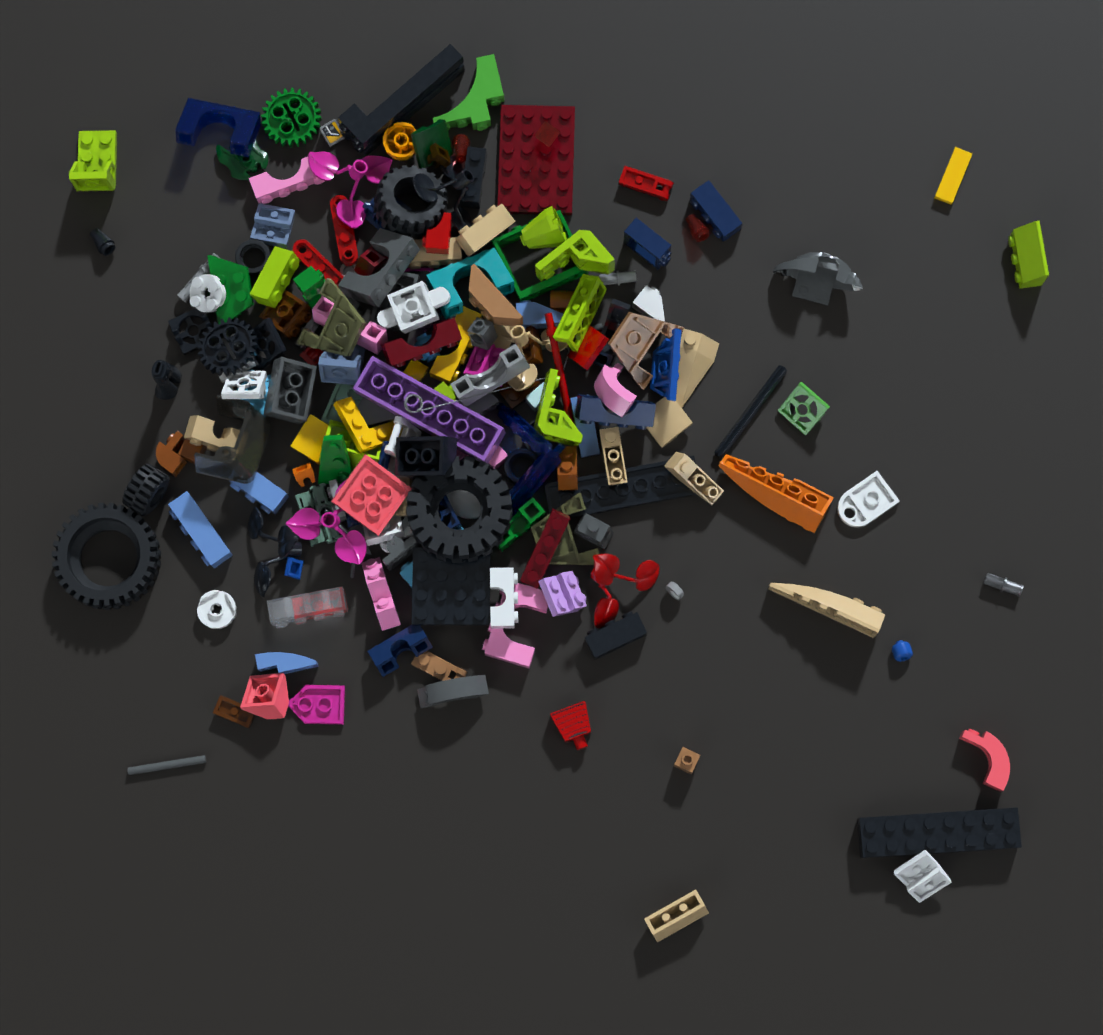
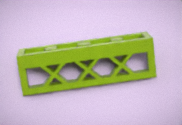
[553,274,607,352]

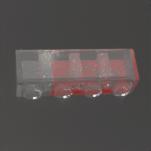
[267,587,349,628]

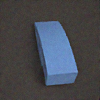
[255,652,319,674]

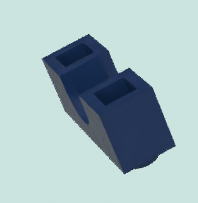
[368,625,433,677]

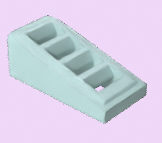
[526,382,544,412]

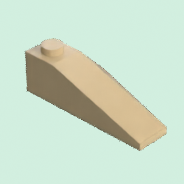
[676,329,719,408]

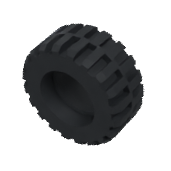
[373,165,448,240]

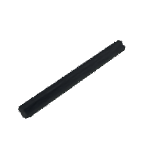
[714,365,787,459]

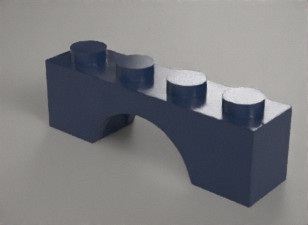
[575,394,656,430]

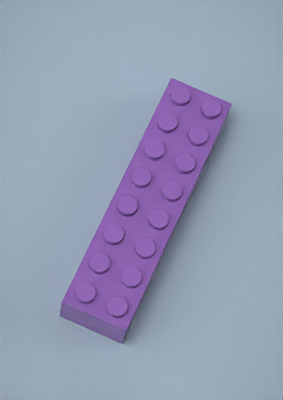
[353,356,506,464]

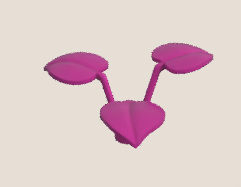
[308,151,392,229]
[286,480,367,565]

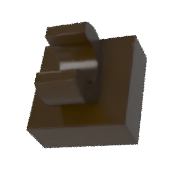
[427,143,451,169]

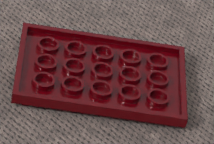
[498,105,575,215]

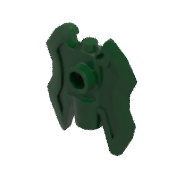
[216,130,268,180]

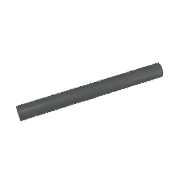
[128,755,206,775]

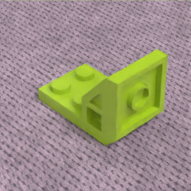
[69,130,117,191]
[535,230,615,281]
[534,368,583,446]

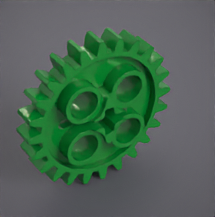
[261,88,322,148]

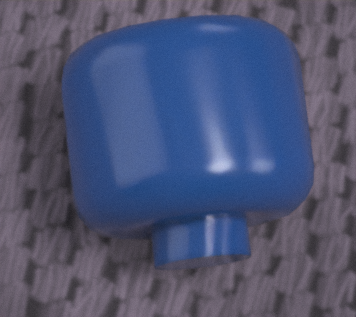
[892,640,913,662]

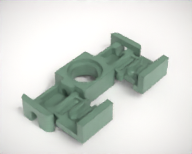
[295,483,343,547]

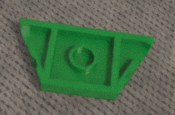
[207,255,254,325]

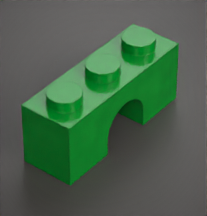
[293,266,325,309]
[498,498,546,552]

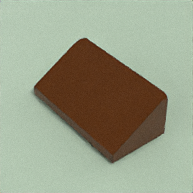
[522,326,543,364]

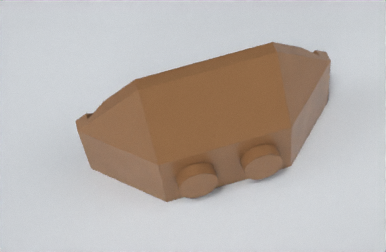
[469,264,523,326]

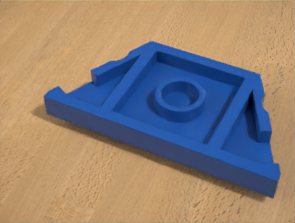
[650,328,681,402]

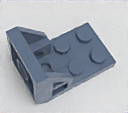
[318,344,365,385]

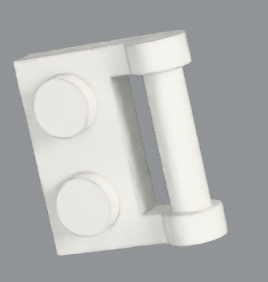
[384,416,422,459]

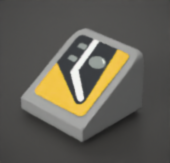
[319,119,345,147]

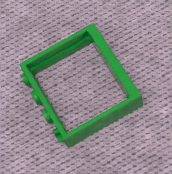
[492,210,589,302]

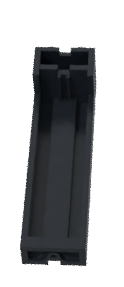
[338,44,465,156]

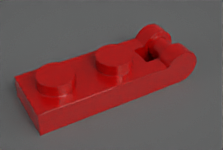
[618,166,674,201]

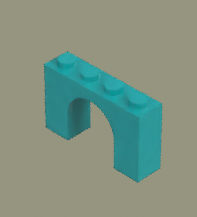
[426,248,514,319]

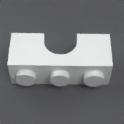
[490,568,518,629]

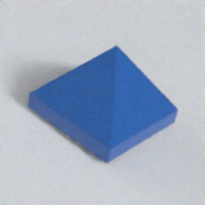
[284,557,303,580]

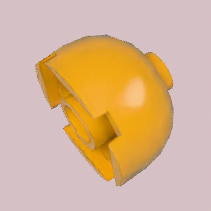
[383,122,416,161]

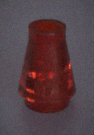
[452,134,470,163]
[685,214,710,242]

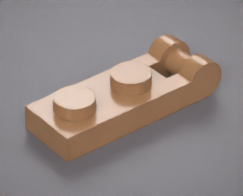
[411,651,468,681]

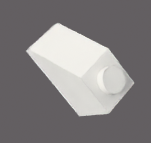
[632,285,665,321]

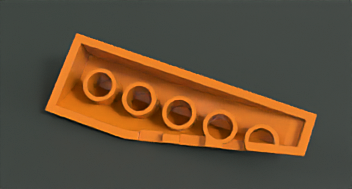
[719,454,834,533]

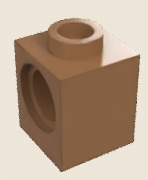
[674,747,700,774]

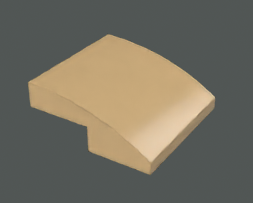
[647,397,693,448]

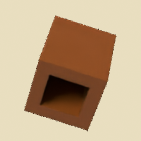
[178,439,207,466]

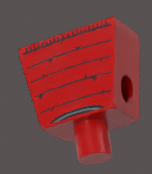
[550,701,591,750]

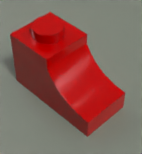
[422,212,452,255]

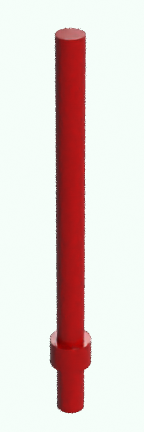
[544,313,575,424]

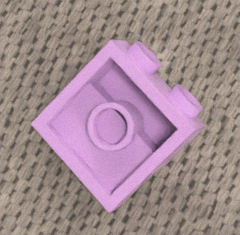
[538,571,587,617]

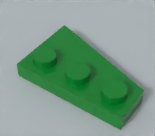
[318,435,353,484]

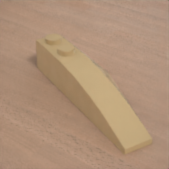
[768,583,885,638]

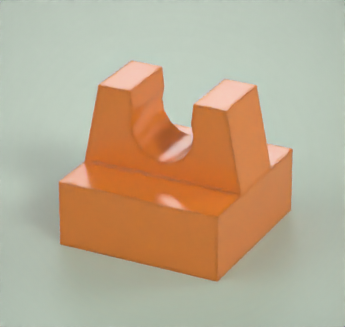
[292,462,316,487]

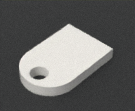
[838,471,900,528]

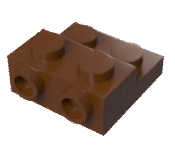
[259,290,312,340]

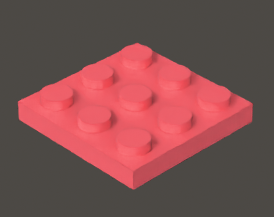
[331,454,412,536]

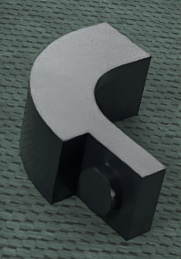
[593,299,631,367]

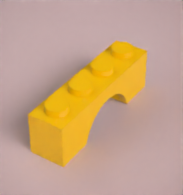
[429,306,482,384]

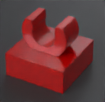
[300,346,323,366]

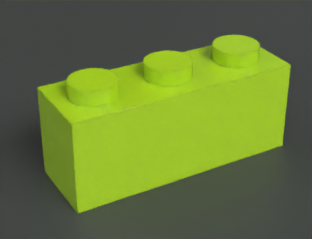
[250,246,301,308]

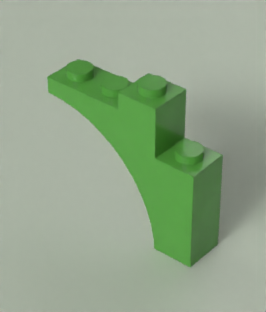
[433,54,504,131]

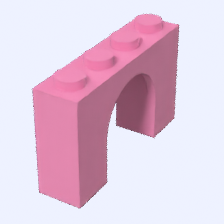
[482,583,548,669]

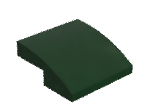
[411,119,453,169]

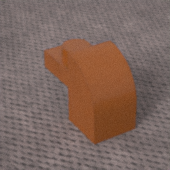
[156,431,187,478]

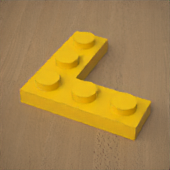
[333,397,403,453]

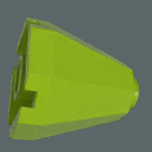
[520,206,567,249]

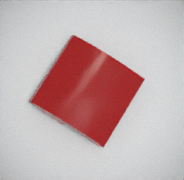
[567,326,609,370]

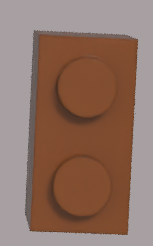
[557,446,578,490]

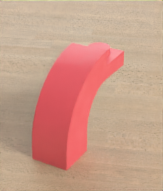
[959,729,1010,792]

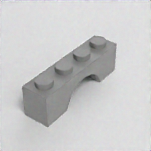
[450,344,530,407]

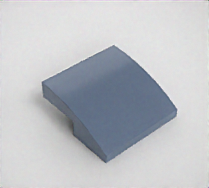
[250,203,295,249]

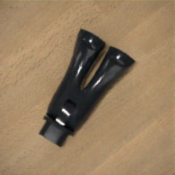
[152,360,182,400]

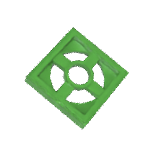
[777,382,830,435]

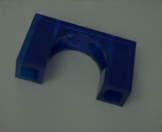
[175,98,261,157]

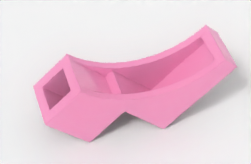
[362,557,401,631]

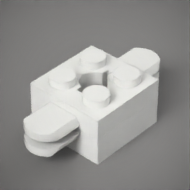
[377,281,451,334]

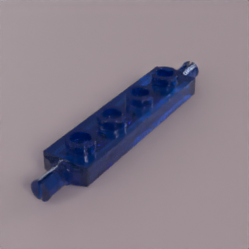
[496,403,554,457]
[509,442,566,517]

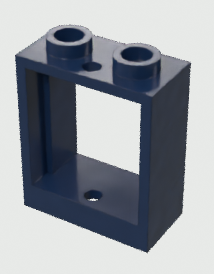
[623,218,672,270]

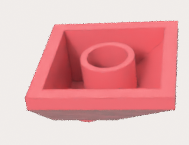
[240,673,289,720]

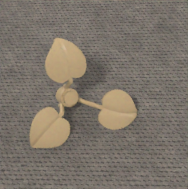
[493,325,568,391]

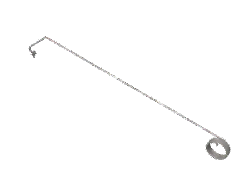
[404,347,570,413]

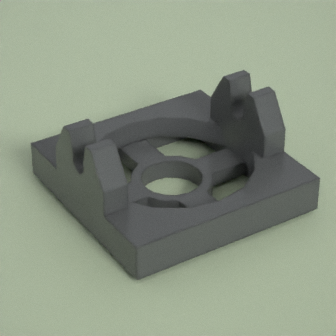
[382,536,419,571]

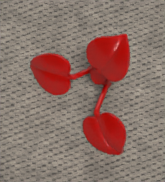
[591,554,659,628]

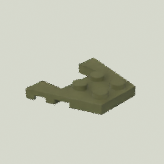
[297,278,366,356]
[531,493,599,565]

